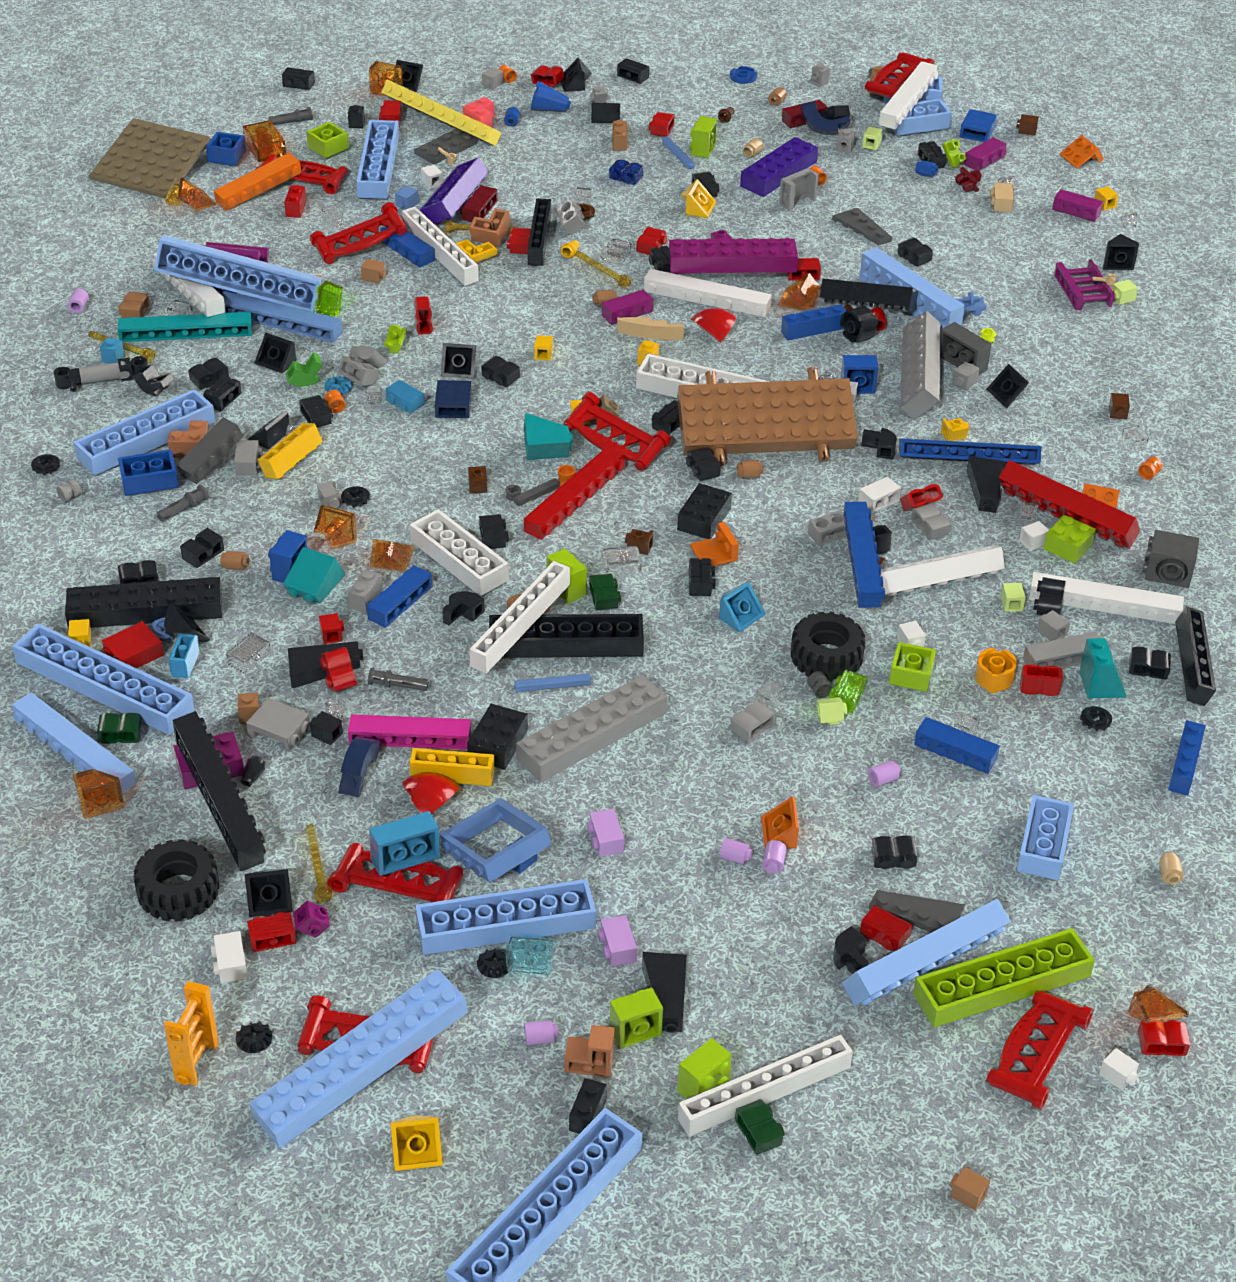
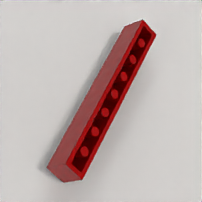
[524,446,625,540]

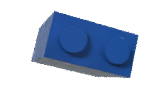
[960,109,998,142]

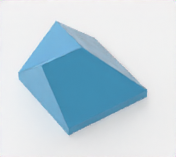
[719,581,766,632]

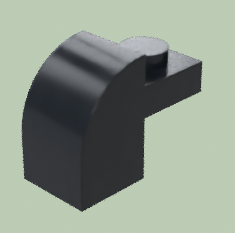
[132,364,174,396]
[861,428,897,460]
[442,591,485,626]
[833,926,869,974]

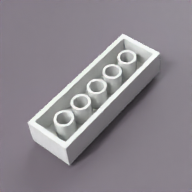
[410,509,509,596]

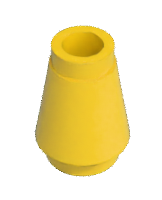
[561,240,580,258]

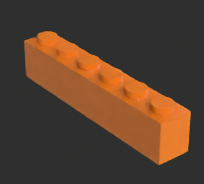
[214,152,302,211]

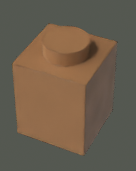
[361,259,386,283]
[238,693,260,724]
[950,1167,990,1211]

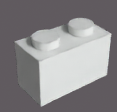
[858,477,901,513]
[211,931,247,983]

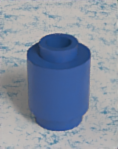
[504,107,520,126]
[915,161,938,178]

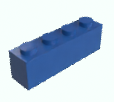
[380,227,435,268]
[781,304,846,341]
[367,565,432,628]
[914,717,1000,774]
[1168,720,1206,796]

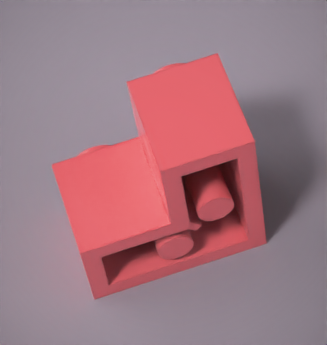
[463,97,494,128]

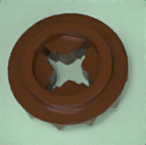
[579,204,595,220]

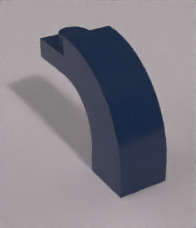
[800,101,850,135]
[338,736,381,797]

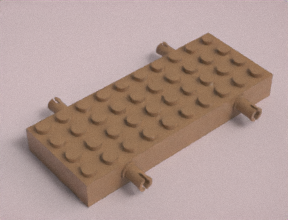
[677,367,858,466]

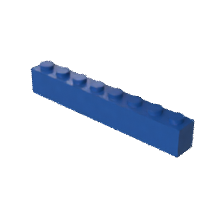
[898,438,1042,464]
[843,502,885,608]

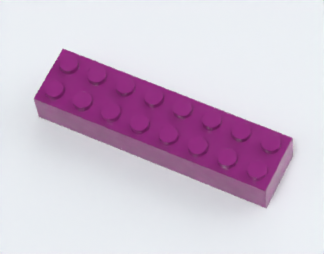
[668,238,798,274]

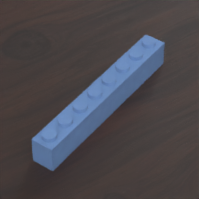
[221,291,343,342]

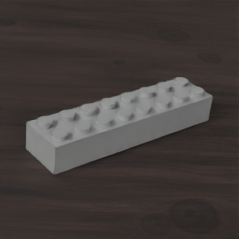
[900,311,940,419]
[516,675,668,783]

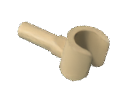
[438,147,456,164]
[1092,273,1116,286]

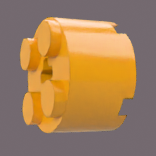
[975,648,1016,693]

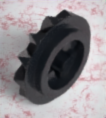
[31,454,60,475]
[341,486,370,508]
[1080,706,1112,732]
[477,947,512,978]
[236,1021,273,1053]

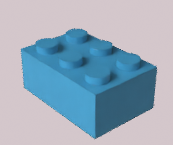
[369,811,440,876]

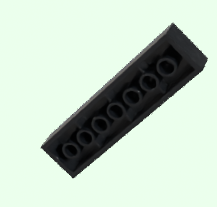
[65,577,222,630]
[489,614,644,658]
[172,711,266,872]

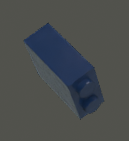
[435,380,472,418]

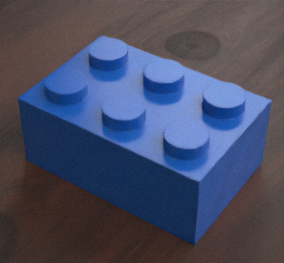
[118,449,179,496]

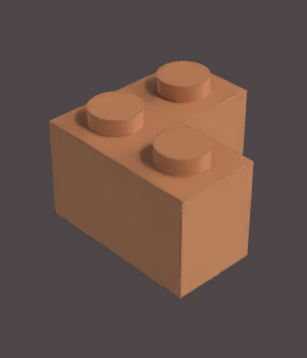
[469,208,511,246]
[168,420,209,458]
[564,1025,614,1077]

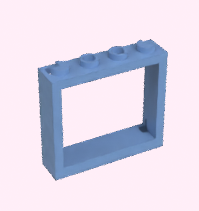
[439,798,552,883]

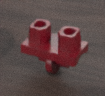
[955,167,982,193]

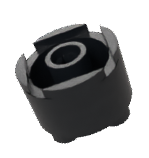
[840,306,878,343]

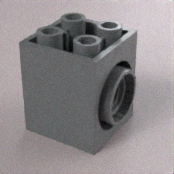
[1142,529,1199,588]

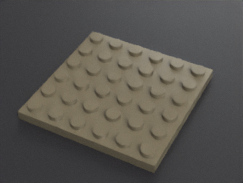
[89,118,211,199]

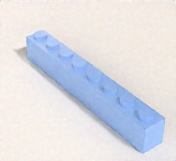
[12,693,136,797]

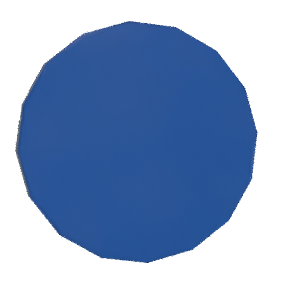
[730,66,757,84]

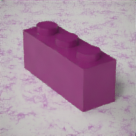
[964,137,1007,171]
[1052,189,1103,222]
[602,289,653,325]

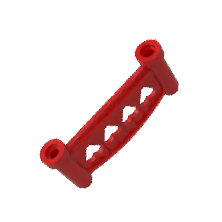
[865,52,935,98]
[256,155,348,194]
[310,202,407,264]
[563,391,671,471]
[327,843,463,903]
[986,991,1094,1110]
[297,995,434,1073]

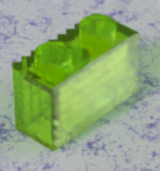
[315,280,343,317]
[829,670,867,713]

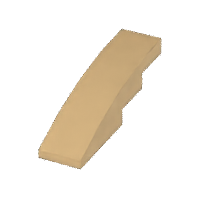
[617,317,684,340]

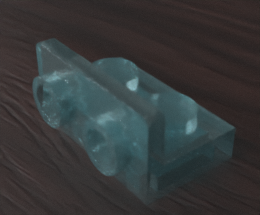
[505,936,553,975]

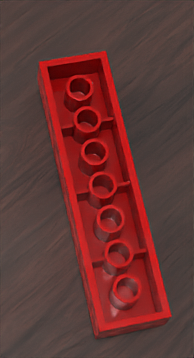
[998,460,1140,549]

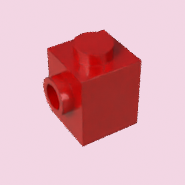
[319,613,345,644]

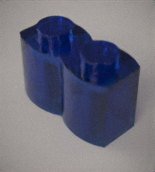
[609,159,644,185]

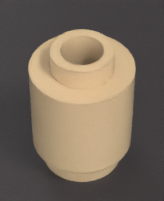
[743,138,764,157]
[1159,853,1184,884]

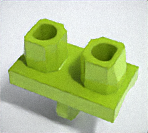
[941,138,966,168]
[384,324,406,353]

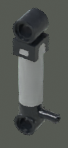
[53,356,148,392]

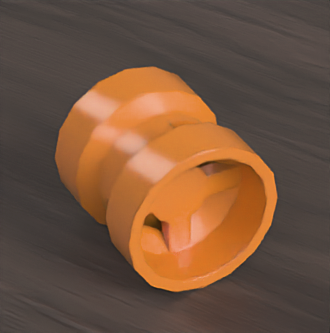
[499,65,517,83]
[810,166,827,186]
[324,390,346,413]
[1138,456,1163,480]
[558,465,575,486]

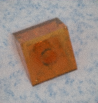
[369,61,403,96]
[777,273,821,311]
[72,769,125,819]

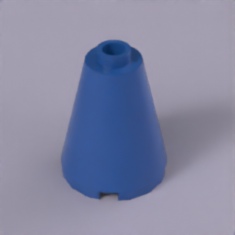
[531,81,571,112]

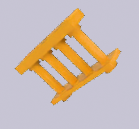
[164,981,219,1086]

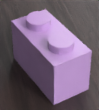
[586,809,624,857]
[597,915,637,966]

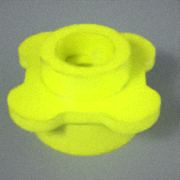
[980,328,996,342]

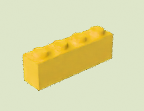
[258,423,322,479]
[409,748,494,786]

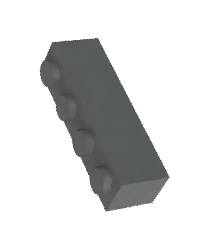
[176,417,243,484]

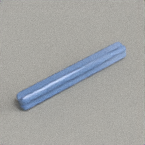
[662,136,695,169]
[514,673,591,692]

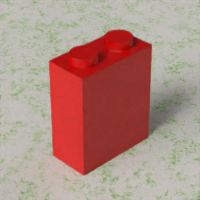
[101,621,164,669]

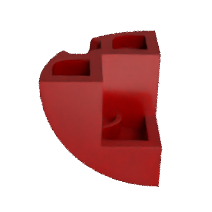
[691,308,736,343]
[402,772,460,814]

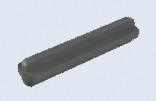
[513,478,560,506]

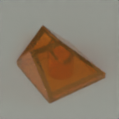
[178,177,216,212]
[313,505,357,549]
[370,539,414,572]
[1128,985,1189,1023]

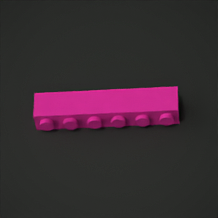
[348,714,471,750]

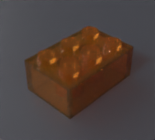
[242,120,286,163]

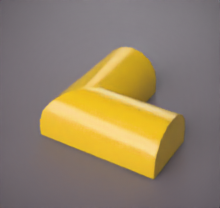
[455,239,497,263]

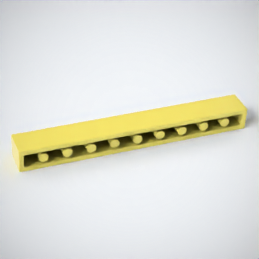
[381,80,501,146]

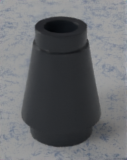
[240,756,266,787]

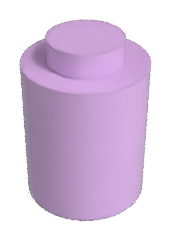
[67,289,89,313]
[868,760,901,787]
[720,838,753,865]
[762,840,787,874]
[524,1020,558,1046]

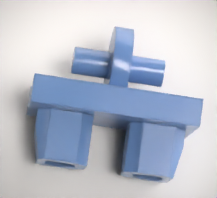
[956,291,986,316]

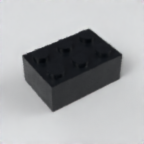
[677,483,732,539]
[467,703,528,770]

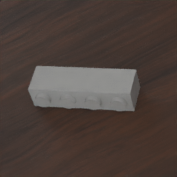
[1023,632,1099,668]

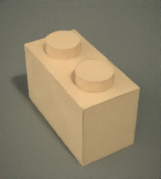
[990,182,1014,212]

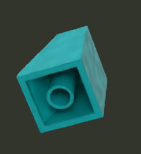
[523,413,573,460]
[283,547,345,604]
[1079,638,1126,699]

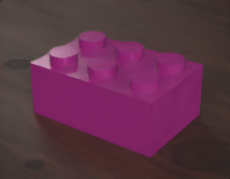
[173,731,244,790]

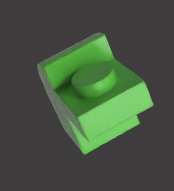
[285,352,322,387]

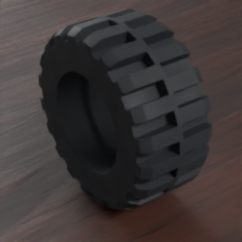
[790,612,866,682]
[133,839,220,922]

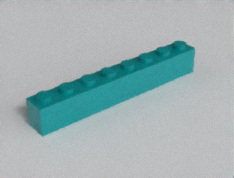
[117,312,252,342]

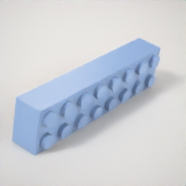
[356,120,399,199]
[859,247,965,333]
[73,389,215,476]
[415,879,596,955]
[842,899,1011,1006]

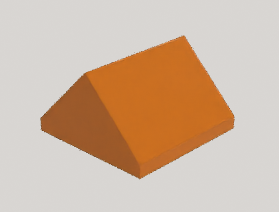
[761,796,799,848]

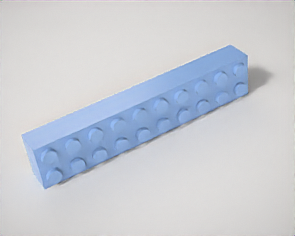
[154,235,322,312]
[12,623,195,735]
[249,969,468,1148]
[446,1108,642,1282]

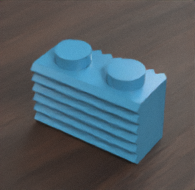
[386,380,425,414]
[168,633,200,678]

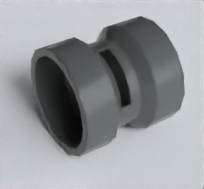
[807,671,833,699]

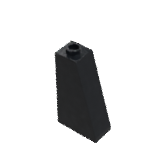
[966,456,1004,513]
[288,641,364,688]
[642,952,687,1033]

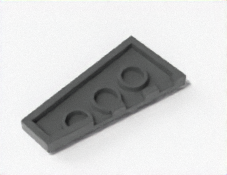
[832,208,892,245]
[869,890,965,933]

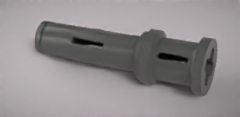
[268,107,313,126]
[157,485,209,522]
[368,668,429,691]

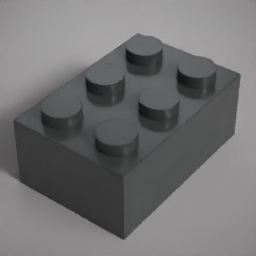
[940,322,992,375]

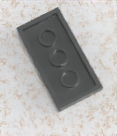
[414,128,477,165]

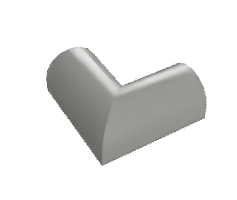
[349,345,387,368]

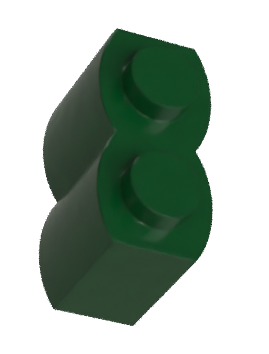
[589,573,621,610]
[97,713,142,744]
[735,1099,785,1155]

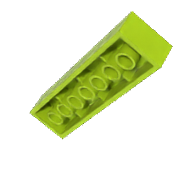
[913,928,1095,1028]

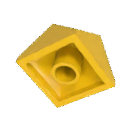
[680,179,716,218]
[390,1115,443,1171]

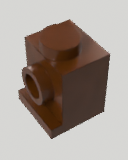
[625,529,654,555]

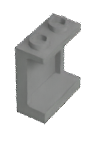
[779,168,818,211]
[246,698,311,752]

